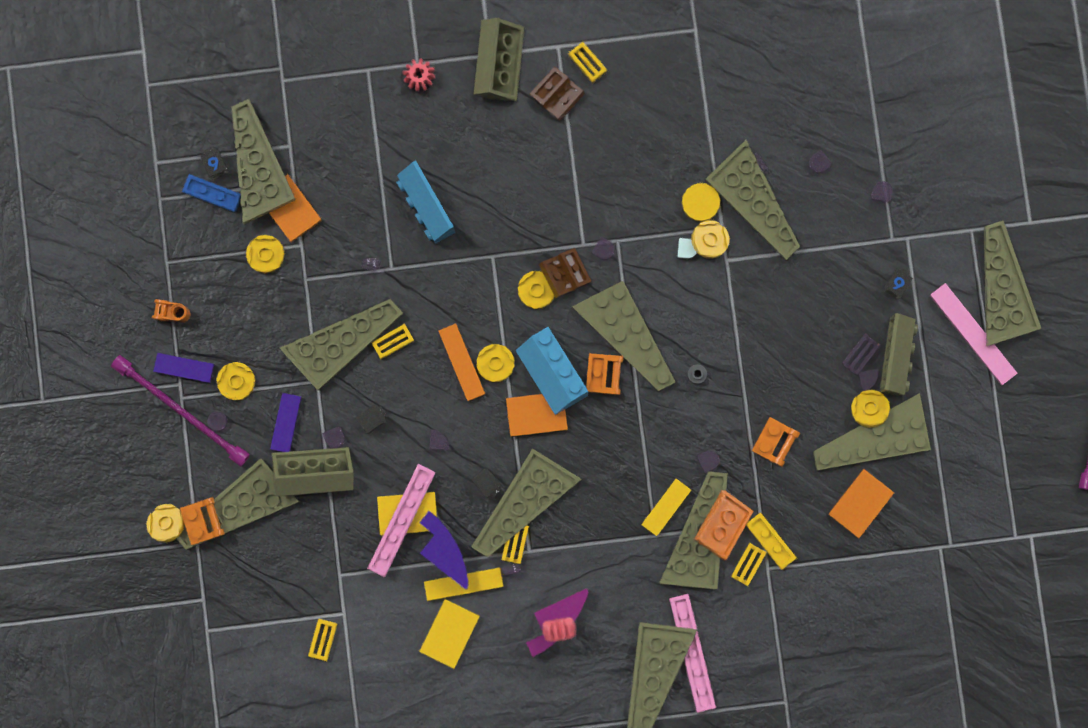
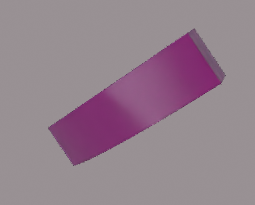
[526,588,588,657]

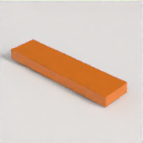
[439,324,485,401]

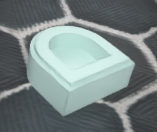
[677,238,697,259]

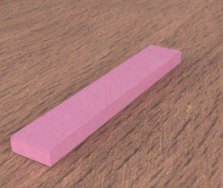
[929,283,1017,385]
[367,464,436,577]
[669,594,716,713]

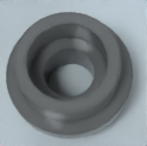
[688,364,707,384]

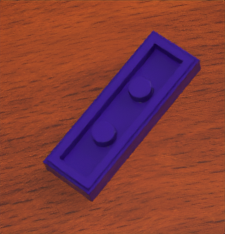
[153,353,214,383]
[270,393,302,452]

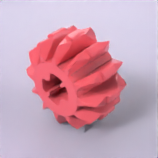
[403,59,435,91]
[543,618,576,641]

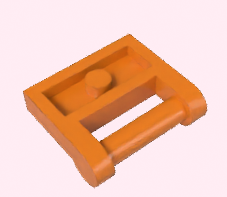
[586,353,623,395]
[752,417,800,467]
[180,497,225,545]

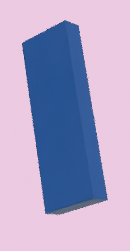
[182,174,241,213]

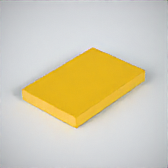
[377,492,437,535]
[419,599,480,668]

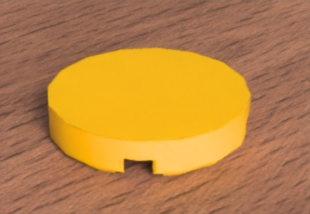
[682,183,720,222]
[691,220,729,259]
[246,235,285,274]
[518,271,554,309]
[477,344,514,382]
[217,362,255,401]
[851,390,890,428]
[146,504,185,543]

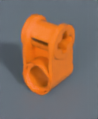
[151,299,191,323]

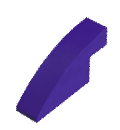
[420,511,469,590]

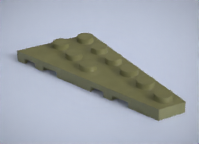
[232,99,296,224]
[705,140,800,261]
[984,221,1041,347]
[572,281,676,391]
[280,299,403,391]
[813,393,931,471]
[472,449,582,557]
[176,459,299,550]
[659,472,728,589]
[627,622,698,728]

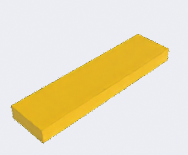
[424,568,503,601]

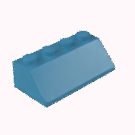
[396,161,455,244]
[516,327,588,415]

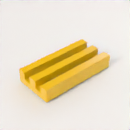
[568,42,607,83]
[371,324,414,360]
[502,526,529,564]
[731,543,766,586]
[308,619,338,661]

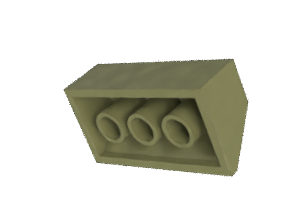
[474,18,524,101]
[879,313,918,396]
[272,447,353,496]

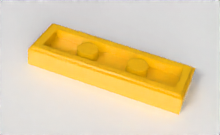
[641,479,691,536]
[746,512,797,570]

